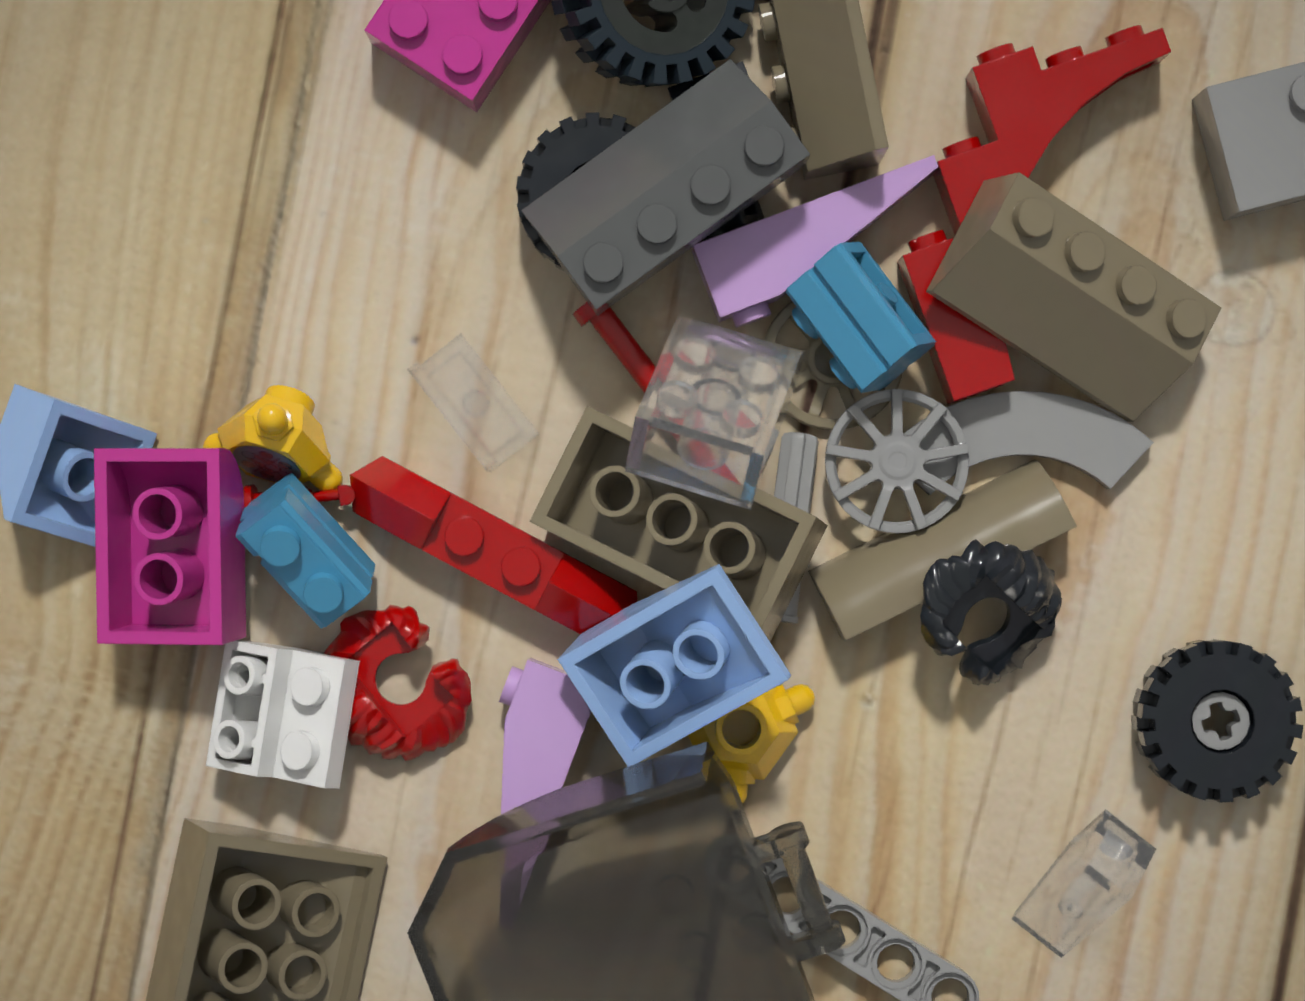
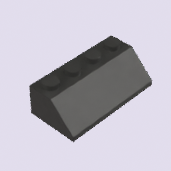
[521,59,810,316]

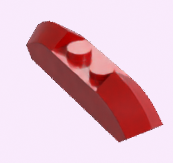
[350,456,637,634]

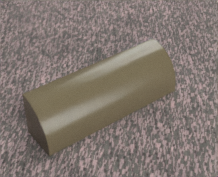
[808,459,1077,641]

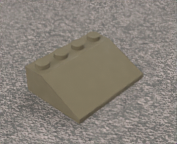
[146,818,388,1001]

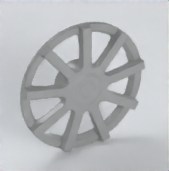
[825,389,969,533]

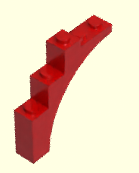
[897,25,1171,404]

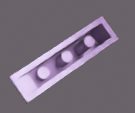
[692,155,938,328]
[496,658,591,930]

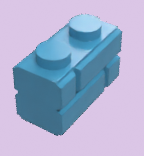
[786,242,936,393]
[235,473,375,629]

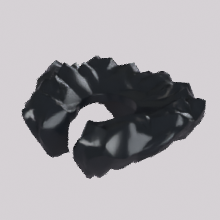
[920,539,1062,685]

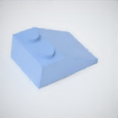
[557,564,791,768]

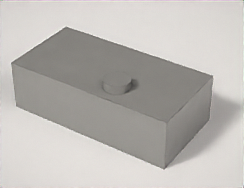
[1192,62,1305,221]

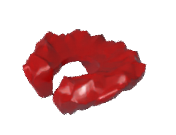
[323,605,472,761]

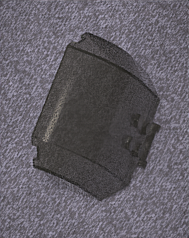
[407,742,846,1001]

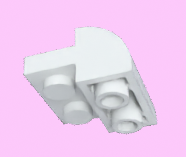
[206,640,360,789]

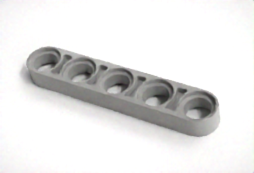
[705,831,979,1001]

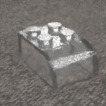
[625,315,804,510]

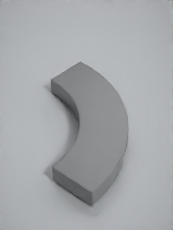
[904,391,1154,495]

